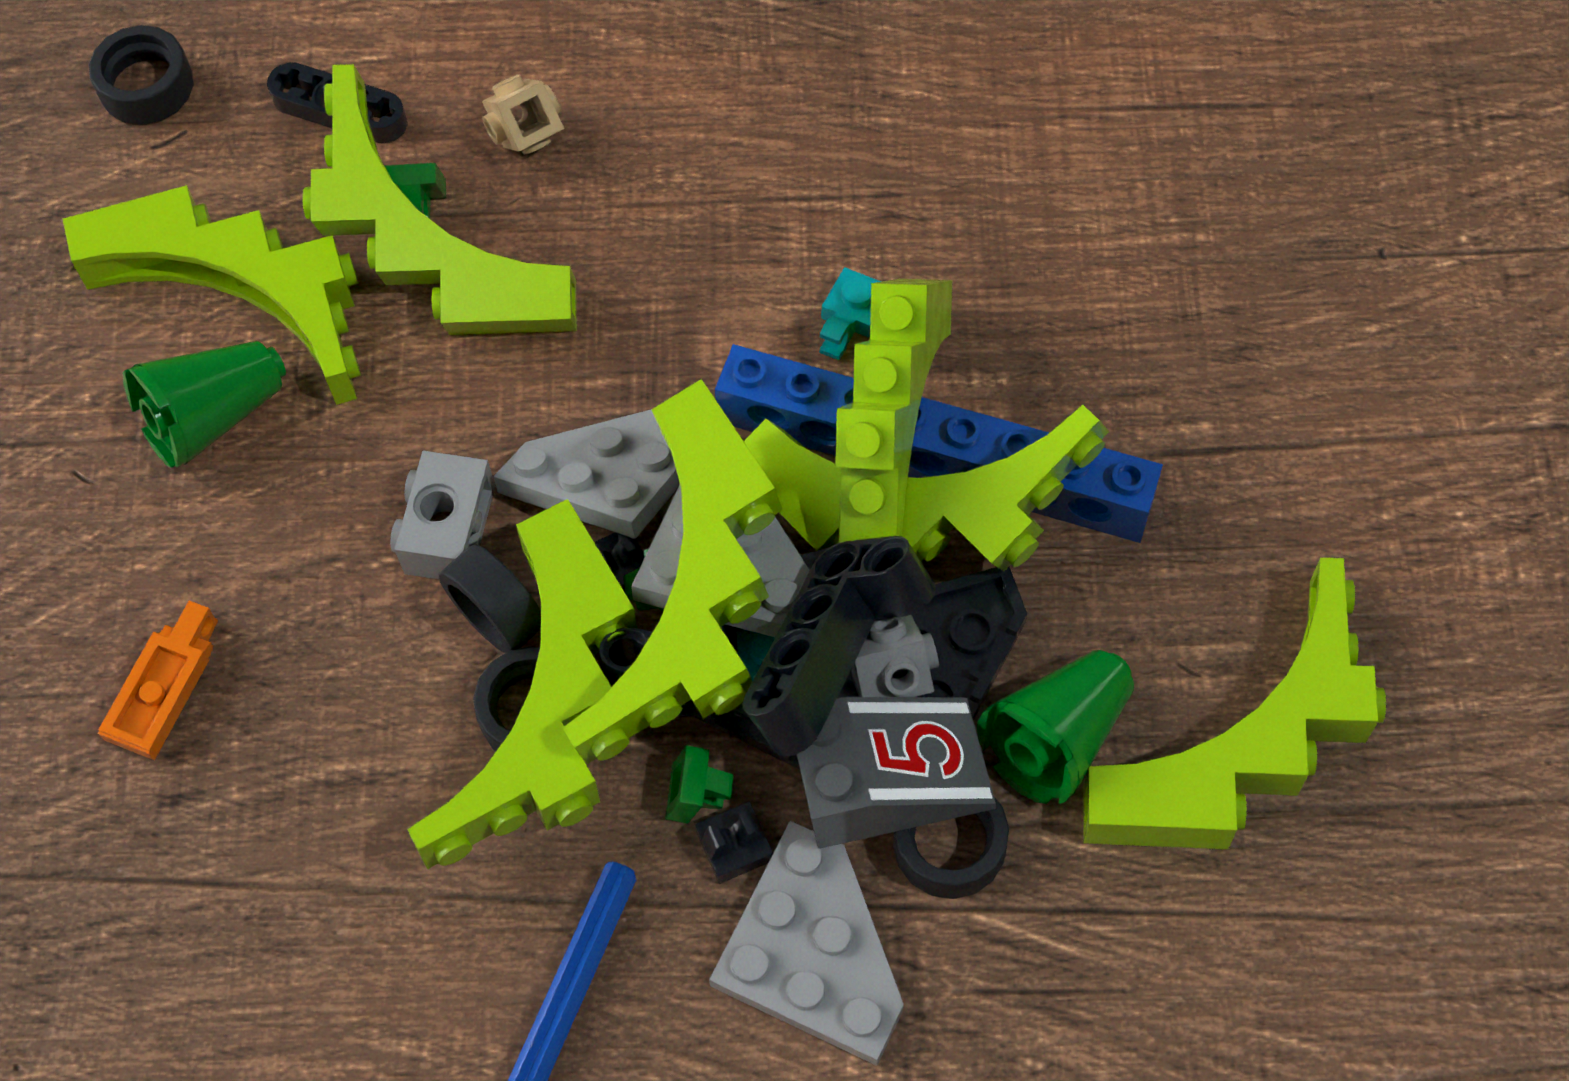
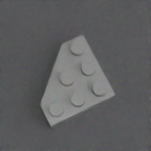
[493,410,680,539]
[631,485,810,637]
[709,821,904,1066]

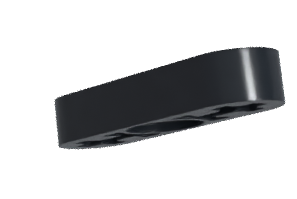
[267,62,407,143]

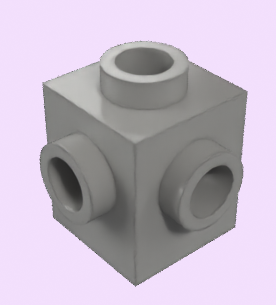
[851,615,939,697]

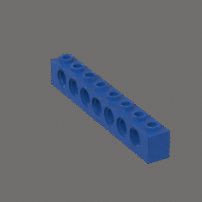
[715,344,1163,543]

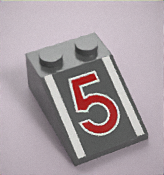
[797,697,996,849]

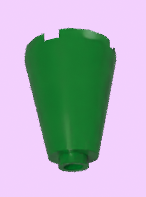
[122,341,286,468]
[977,650,1134,804]

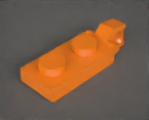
[98,600,218,761]

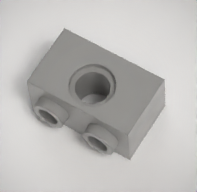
[390,450,496,580]

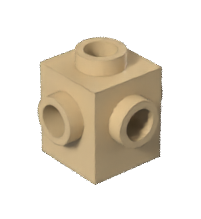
[482,75,564,154]

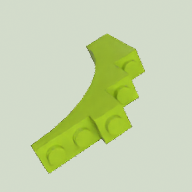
[303,64,577,335]
[63,185,361,405]
[835,279,952,543]
[563,379,783,764]
[744,405,1109,571]
[407,499,637,869]
[1083,557,1386,850]

